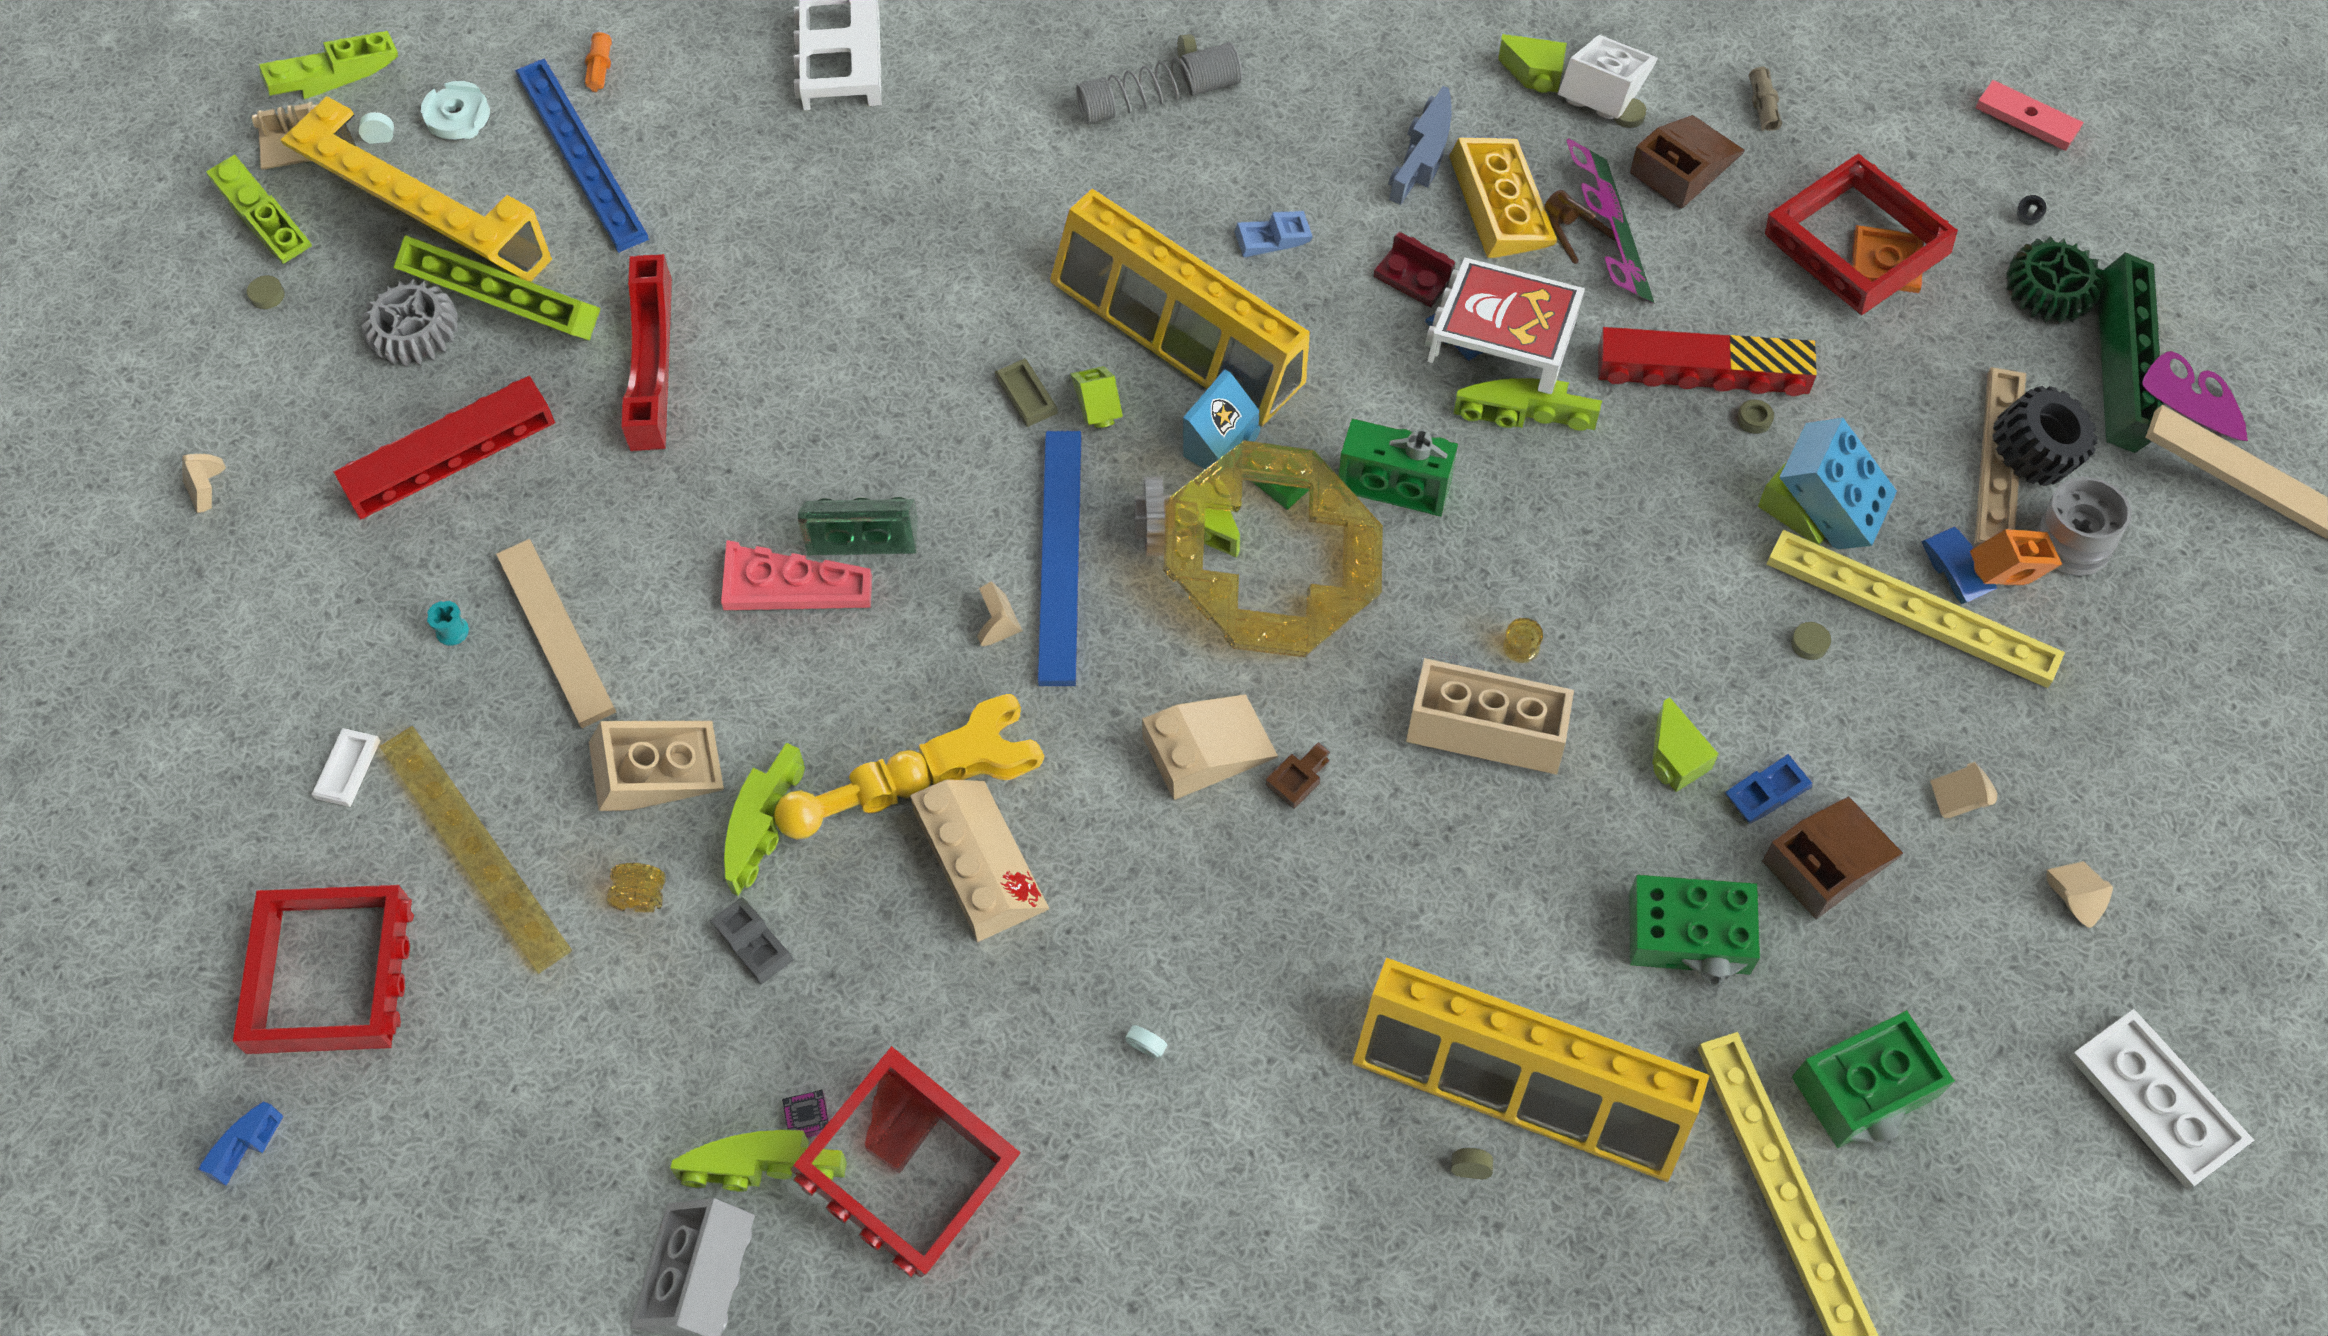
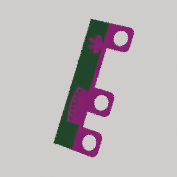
[1566,138,1655,304]

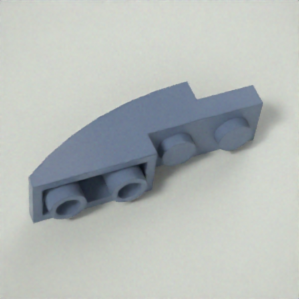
[1388,86,1452,205]

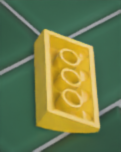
[1449,138,1557,258]

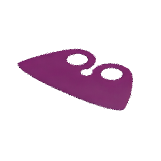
[2142,351,2248,441]

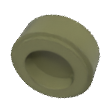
[1177,34,1197,59]
[1613,98,1646,128]
[247,275,285,309]
[1737,399,1774,434]
[1791,622,1831,660]
[1451,1148,1494,1180]

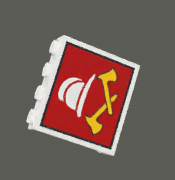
[1425,258,1585,395]

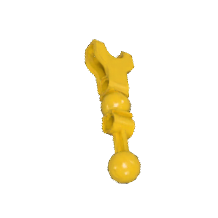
[774,694,1045,840]

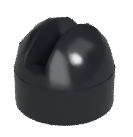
[2017,195,2047,225]

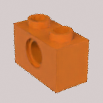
[1969,529,2062,585]

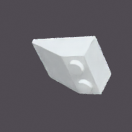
[1558,35,1658,119]

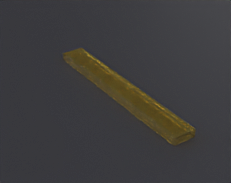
[379,725,572,974]

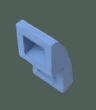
[1234,211,1313,257]

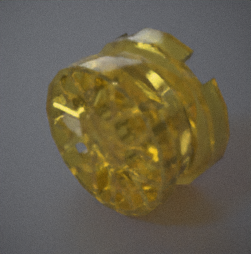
[606,863,666,912]

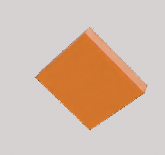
[1851,225,1924,293]

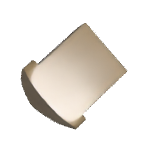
[182,454,226,513]
[977,581,1023,646]
[1930,762,1997,818]
[2047,861,2113,928]

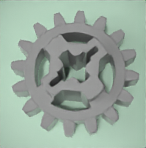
[1134,477,1173,556]

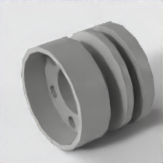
[2035,477,2132,576]

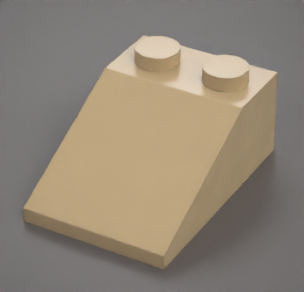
[1142,694,1278,800]
[589,721,724,811]

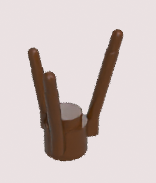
[1545,190,1616,264]

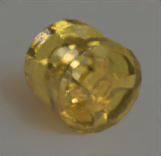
[1503,618,1543,663]

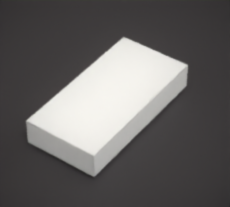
[311,728,380,807]

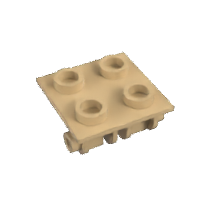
[252,102,317,170]

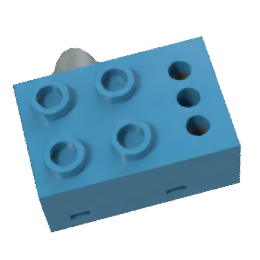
[1779,417,1897,549]

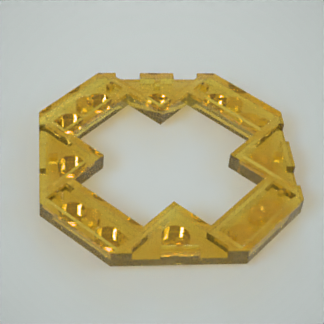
[1163,440,1383,658]

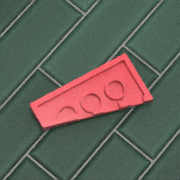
[721,540,872,610]

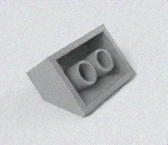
[630,1198,755,1336]

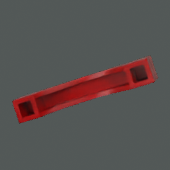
[621,254,672,451]

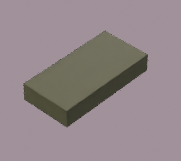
[995,358,1058,427]

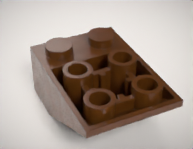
[1630,115,1745,209]
[1762,796,1903,920]

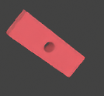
[1975,80,2084,151]

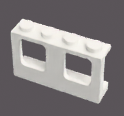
[794,0,882,110]

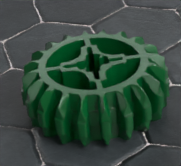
[2006,236,2104,324]

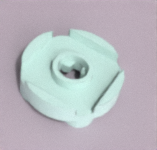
[421,81,490,140]

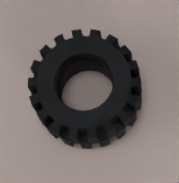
[1993,386,2098,486]

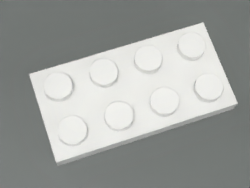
[2069,1009,2254,1191]

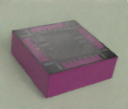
[782,1089,829,1138]

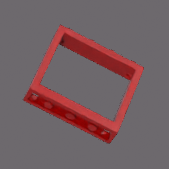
[1765,153,1958,316]
[232,885,414,1054]
[790,1046,1021,1278]

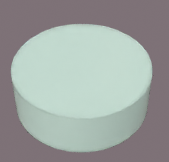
[359,112,394,144]
[1125,1025,1167,1059]

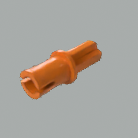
[585,32,612,92]

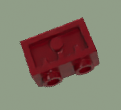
[1373,231,1455,308]

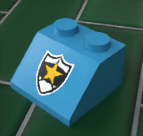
[1183,369,1261,477]

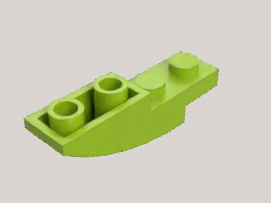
[258,31,398,99]
[206,154,312,264]
[1453,378,1602,431]
[724,743,805,896]
[670,1130,847,1192]

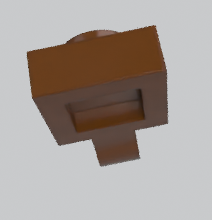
[1266,742,1330,809]

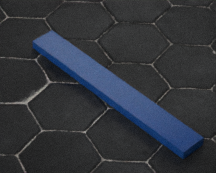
[515,58,649,253]
[1038,431,1082,686]

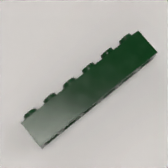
[2098,252,2164,453]

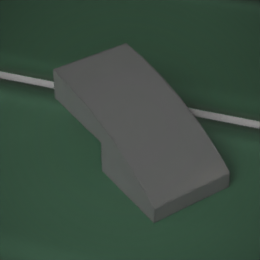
[710,897,794,985]

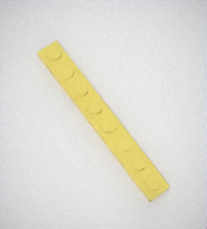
[1766,530,2065,688]
[1697,1032,1878,1336]

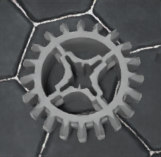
[361,278,458,367]

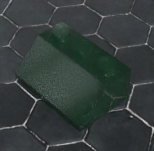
[798,497,918,556]

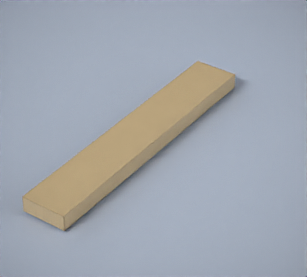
[1974,367,2026,547]
[2146,405,2328,540]
[496,539,616,728]

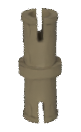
[1749,66,1782,131]

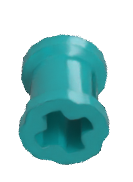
[427,601,469,646]

